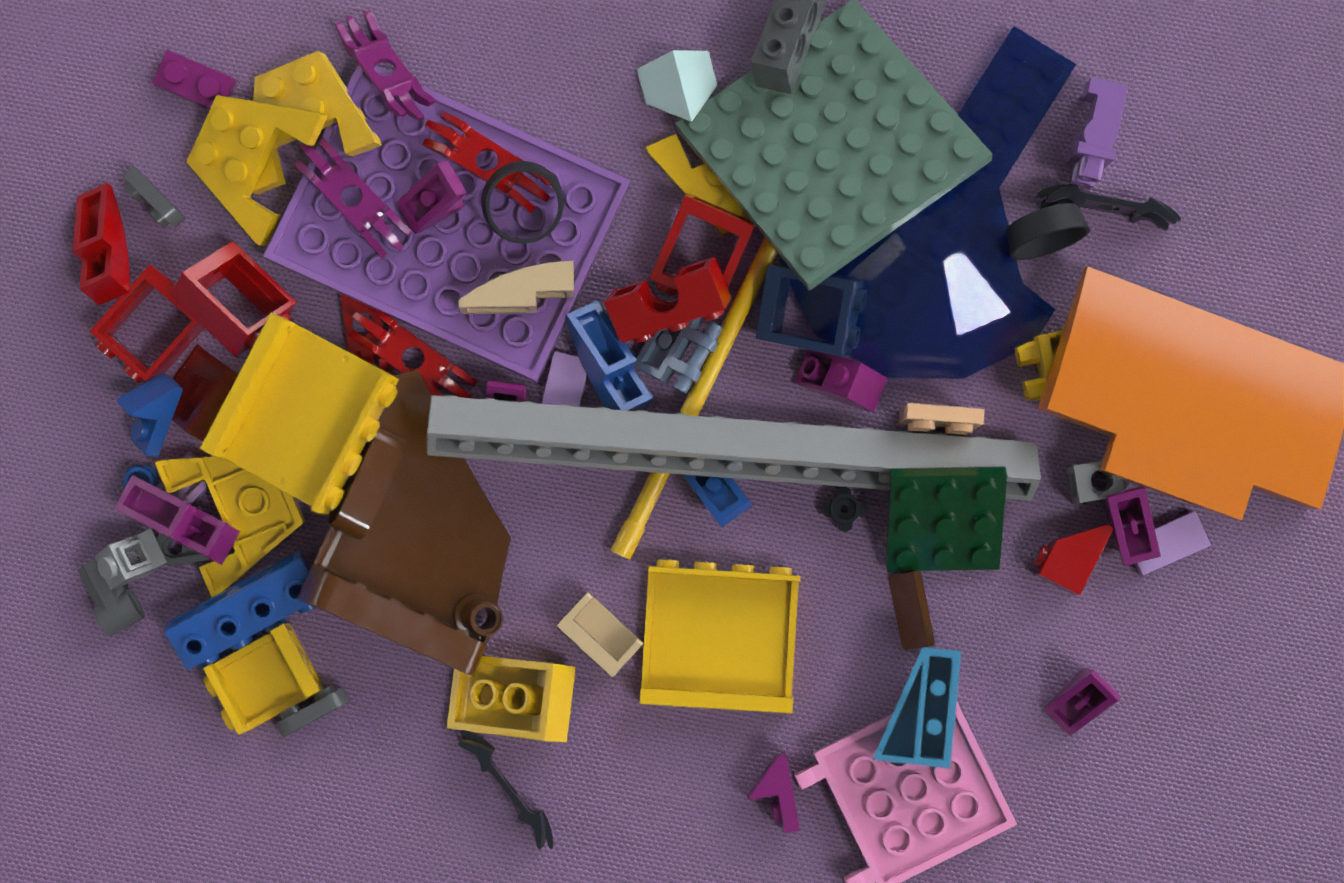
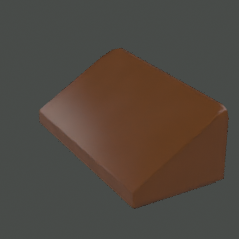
[889,571,935,649]

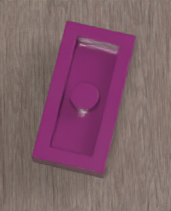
[152,50,237,110]

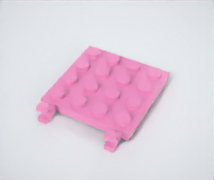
[793,702,1017,883]

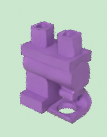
[1065,77,1128,189]

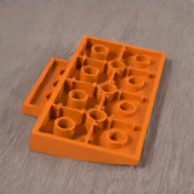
[1037,266,1344,521]

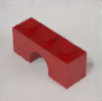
[604,257,731,343]

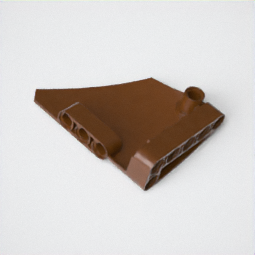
[297,370,511,676]

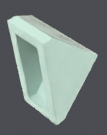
[637,50,718,122]

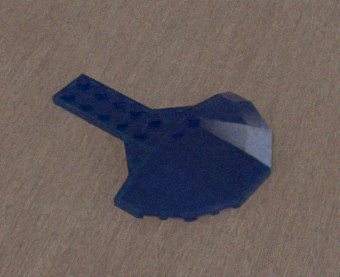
[779,26,1077,380]

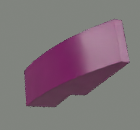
[114,475,240,565]

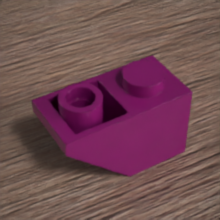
[794,350,888,413]

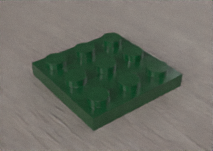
[885,466,1007,572]

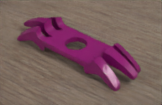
[335,10,436,121]
[294,138,412,259]

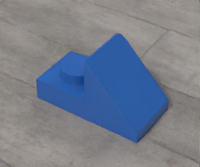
[117,373,183,457]
[683,475,752,528]

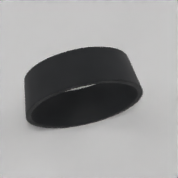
[481,161,564,244]
[1006,203,1090,260]

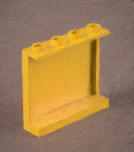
[640,559,800,713]

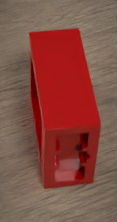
[649,193,756,296]
[171,241,297,357]
[89,264,205,384]

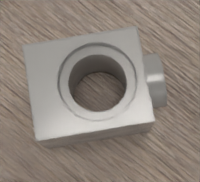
[1067,461,1128,504]

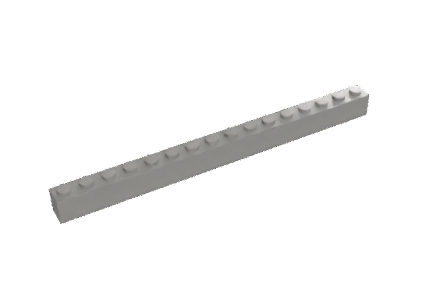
[427,395,1041,501]

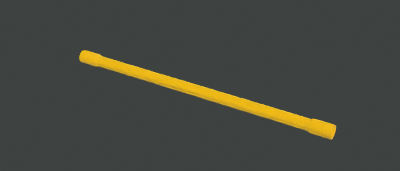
[610,237,778,560]

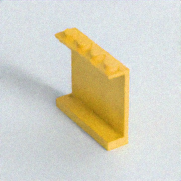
[200,312,399,515]

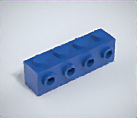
[164,550,315,670]

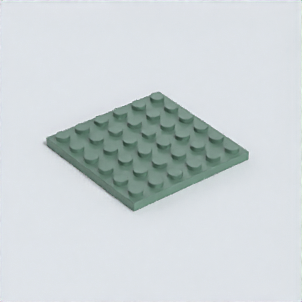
[675,0,992,291]

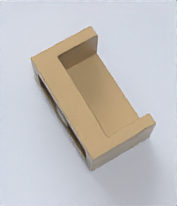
[557,592,644,678]

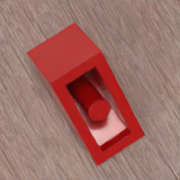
[1033,524,1114,595]

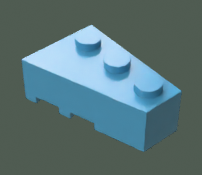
[872,647,961,768]

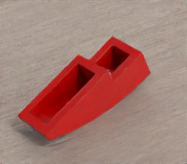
[72,183,130,305]

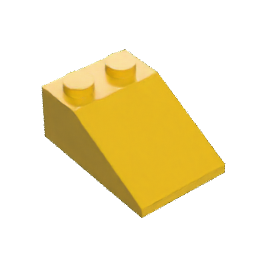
[446,656,576,743]

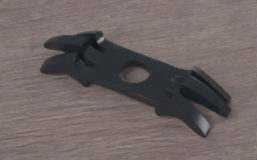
[1036,183,1181,231]
[457,730,554,850]

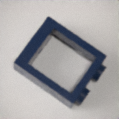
[755,263,867,357]

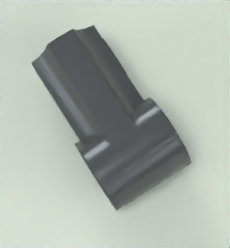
[78,559,145,636]

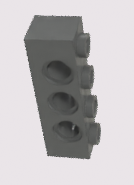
[751,0,827,94]

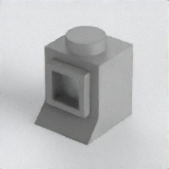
[94,528,167,590]

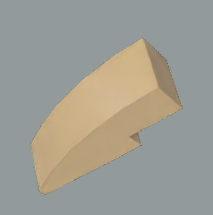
[459,261,574,314]

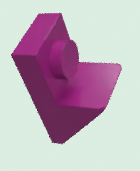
[396,161,467,234]
[747,752,800,833]

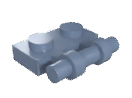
[634,301,723,394]

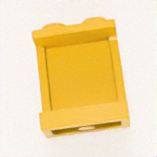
[203,623,325,735]

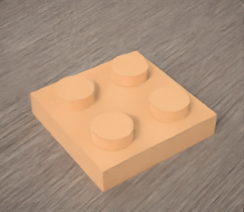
[898,403,985,436]

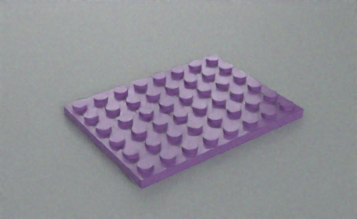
[263,64,631,383]

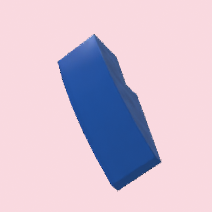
[565,301,653,411]

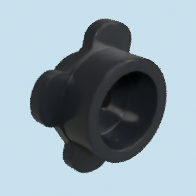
[822,487,867,532]

